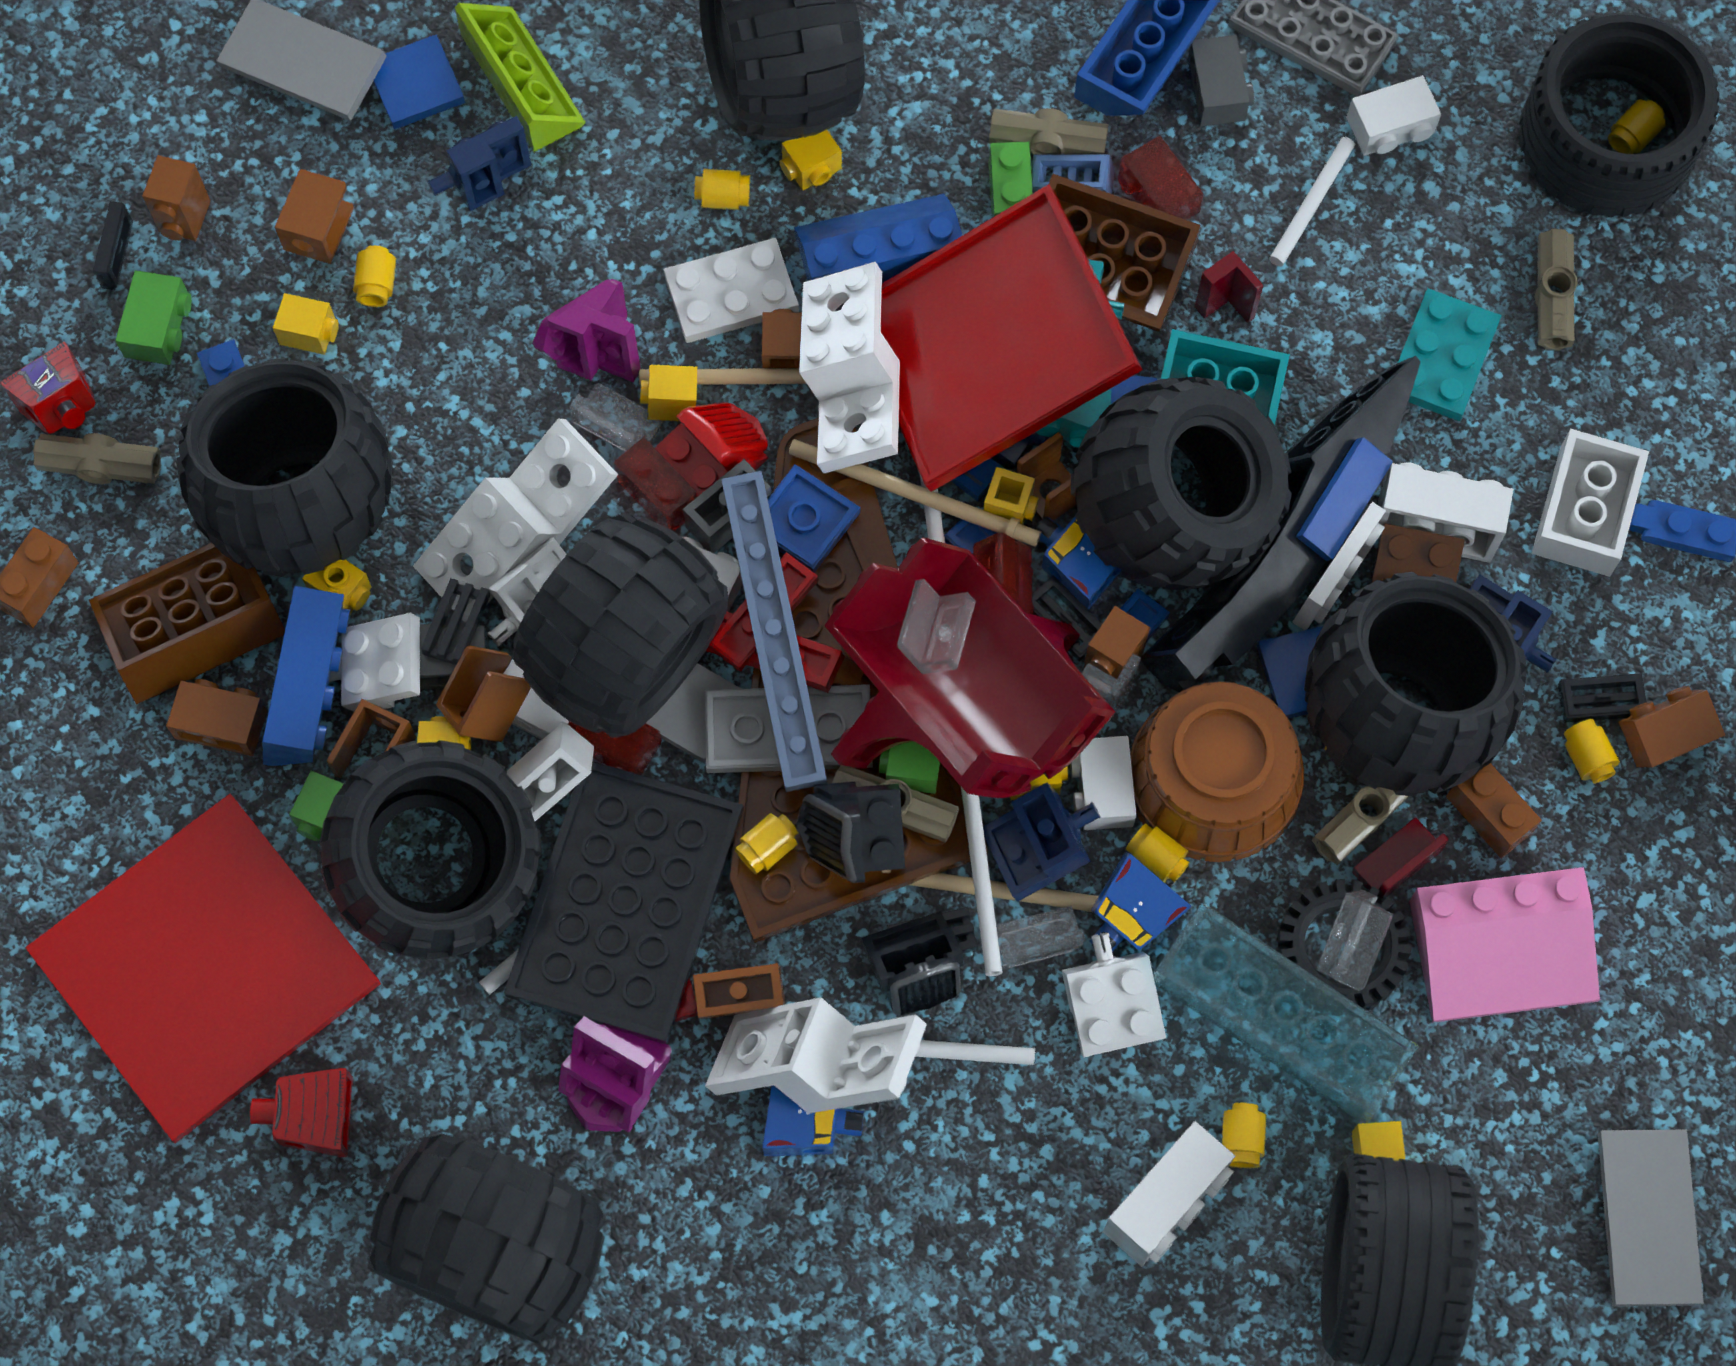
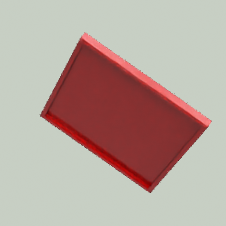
[881,184,1143,492]
[25,793,381,1144]

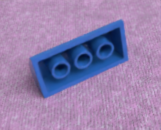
[1074,0,1220,116]
[794,194,963,283]
[262,585,350,766]

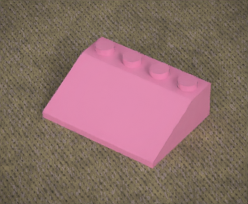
[1409,867,1600,1023]

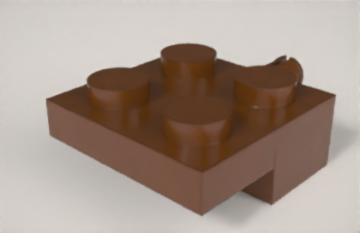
[1369,523,1465,585]

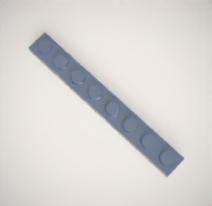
[721,471,827,792]

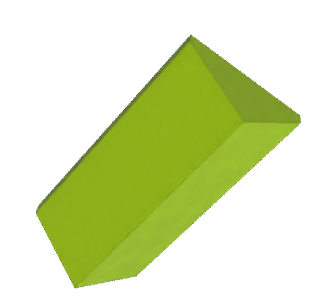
[455,3,586,152]

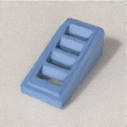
[1032,155,1115,194]

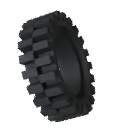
[1275,879,1412,1015]

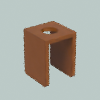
[275,169,354,264]
[1016,432,1077,521]
[436,645,531,742]
[327,699,417,778]

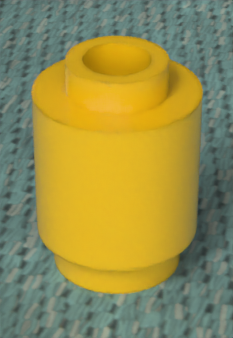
[1608,99,1666,154]
[694,169,750,210]
[353,245,396,307]
[1564,719,1620,784]
[735,813,798,874]
[1126,823,1190,883]
[1222,1103,1267,1168]

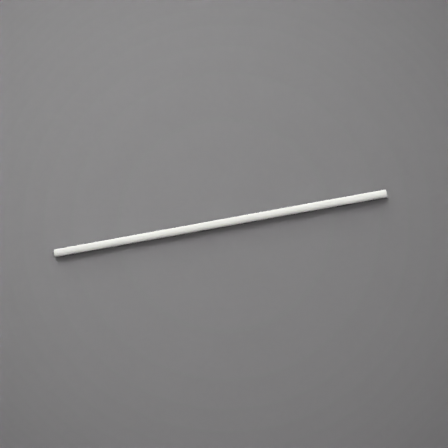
[920,475,1003,976]

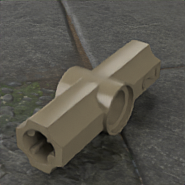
[989,108,1109,155]
[1534,229,1578,351]
[33,433,161,484]
[832,765,959,843]
[1312,786,1410,866]

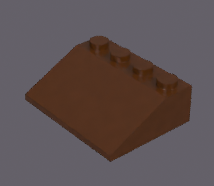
[1049,174,1201,332]
[89,543,285,704]

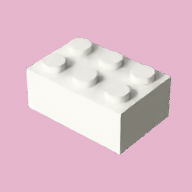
[1531,429,1649,577]
[1377,462,1514,563]
[1103,1121,1235,1267]

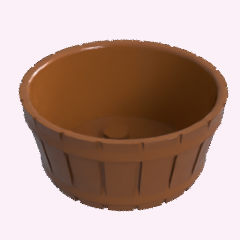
[1130,682,1304,862]

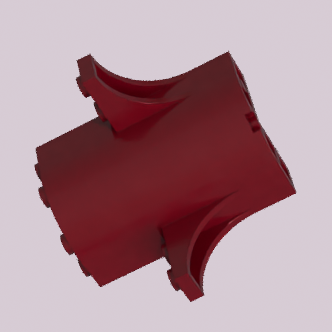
[824,538,1115,798]

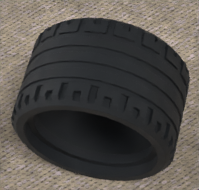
[1519,12,1720,217]
[1321,1154,1478,1366]

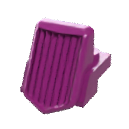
[532,279,641,382]
[558,1016,671,1133]

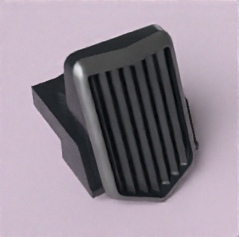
[796,781,905,883]
[862,911,964,1015]

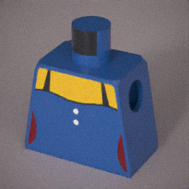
[1036,516,1121,610]
[1089,852,1191,952]
[762,1085,864,1156]

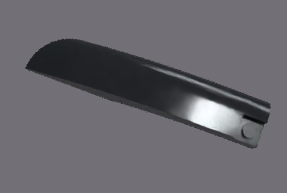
[1139,356,1421,692]

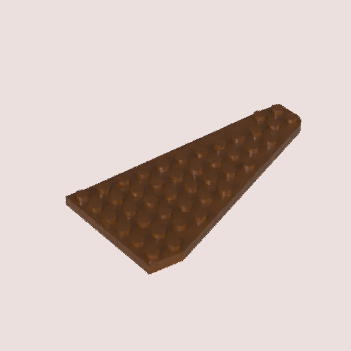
[730,417,988,943]

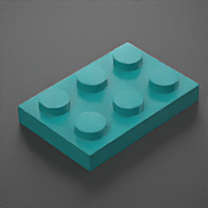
[1398,288,1502,421]

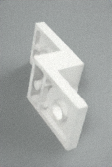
[799,262,900,473]
[413,419,618,622]
[705,997,927,1114]

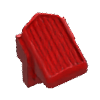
[652,402,769,497]

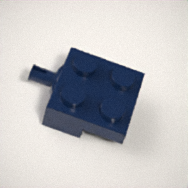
[427,116,532,211]
[1469,574,1557,673]
[983,782,1101,902]

